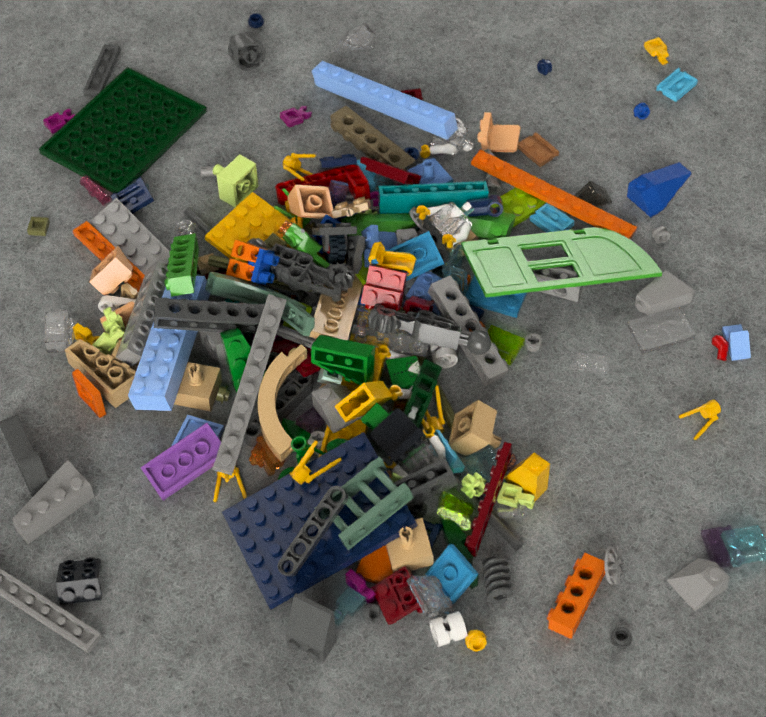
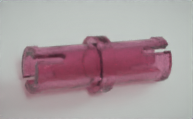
[80,175,110,205]

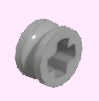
[652,226,670,244]
[525,333,542,352]

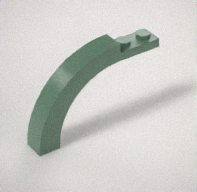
[205,271,315,336]

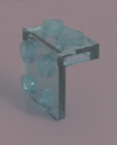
[442,244,467,296]

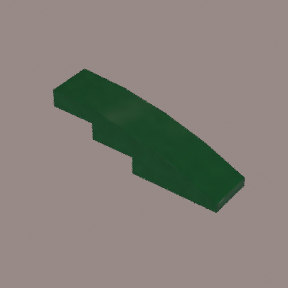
[403,359,443,428]
[440,508,479,590]

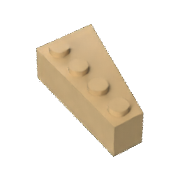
[65,339,136,408]

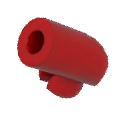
[712,335,729,361]

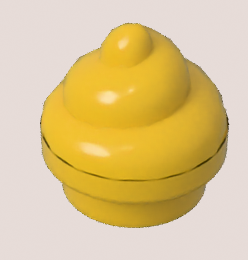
[465,630,487,651]

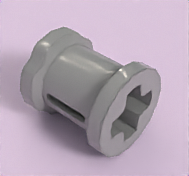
[485,173,502,195]

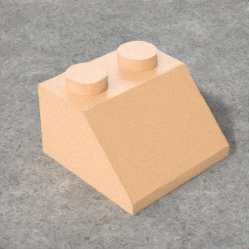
[288,185,333,219]
[90,246,133,295]

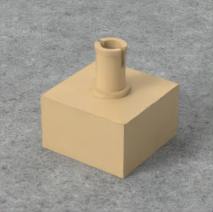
[174,362,222,412]
[448,400,501,457]
[386,518,434,573]

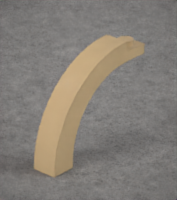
[258,345,307,462]

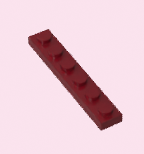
[465,442,512,557]

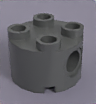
[228,31,266,71]

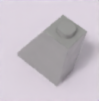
[635,270,695,316]

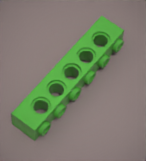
[165,233,199,297]

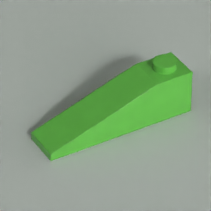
[437,212,516,245]
[340,213,416,236]

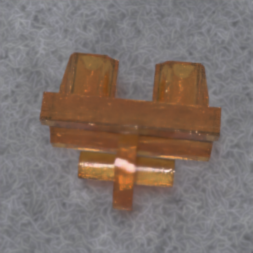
[249,436,285,476]

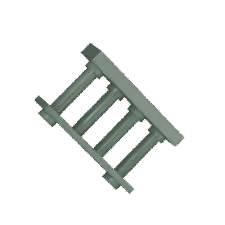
[314,456,414,550]

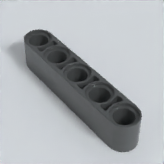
[278,486,348,577]

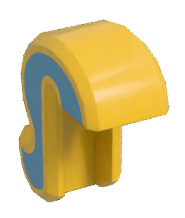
[368,242,416,276]

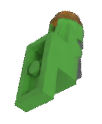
[277,220,330,268]

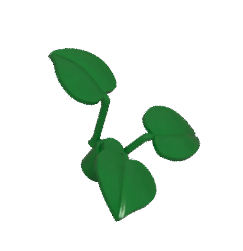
[278,418,349,480]

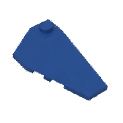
[627,162,691,217]

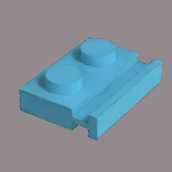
[657,68,698,102]
[530,203,574,232]

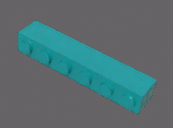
[378,181,489,214]

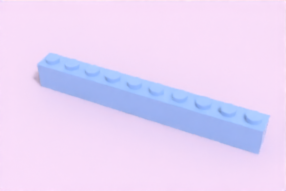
[312,61,458,140]

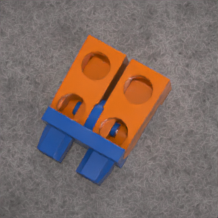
[226,240,280,284]

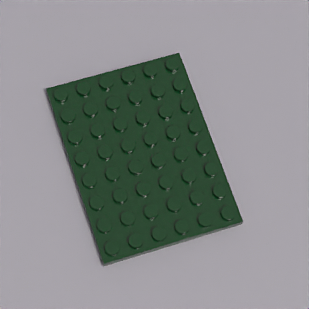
[39,67,207,194]

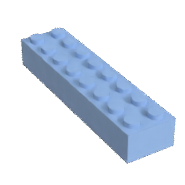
[128,276,210,411]

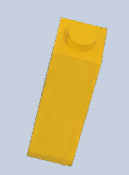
[335,381,393,423]
[503,453,550,501]

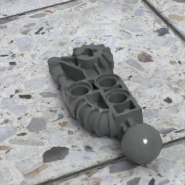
[247,238,355,302]
[368,304,491,355]

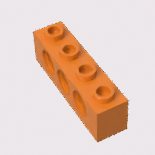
[547,553,605,639]

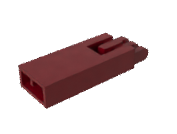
[360,157,422,185]

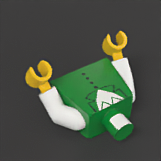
[377,345,421,401]

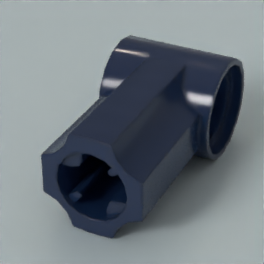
[467,195,503,217]

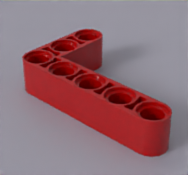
[275,165,371,205]

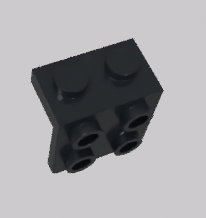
[370,408,425,464]
[56,557,102,605]

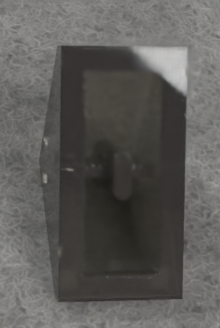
[574,181,612,207]

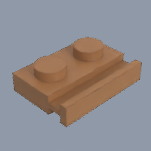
[518,132,559,167]

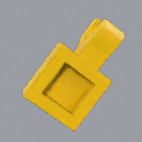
[644,37,669,65]
[73,323,100,345]

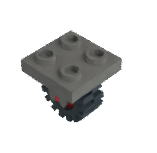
[312,223,357,265]

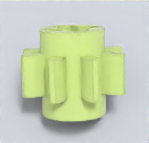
[461,472,487,499]

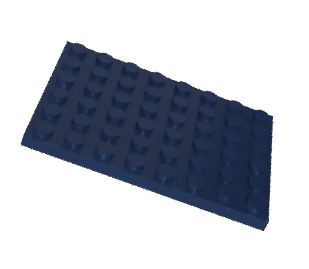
[222,432,418,610]

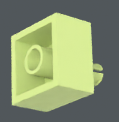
[212,154,259,207]

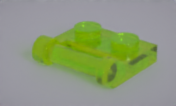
[487,325,525,365]
[436,491,473,530]

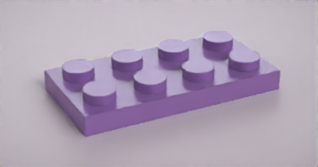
[141,423,221,500]

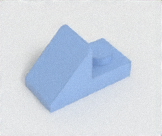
[722,324,751,361]

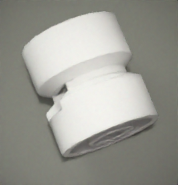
[429,344,458,369]
[429,611,467,647]

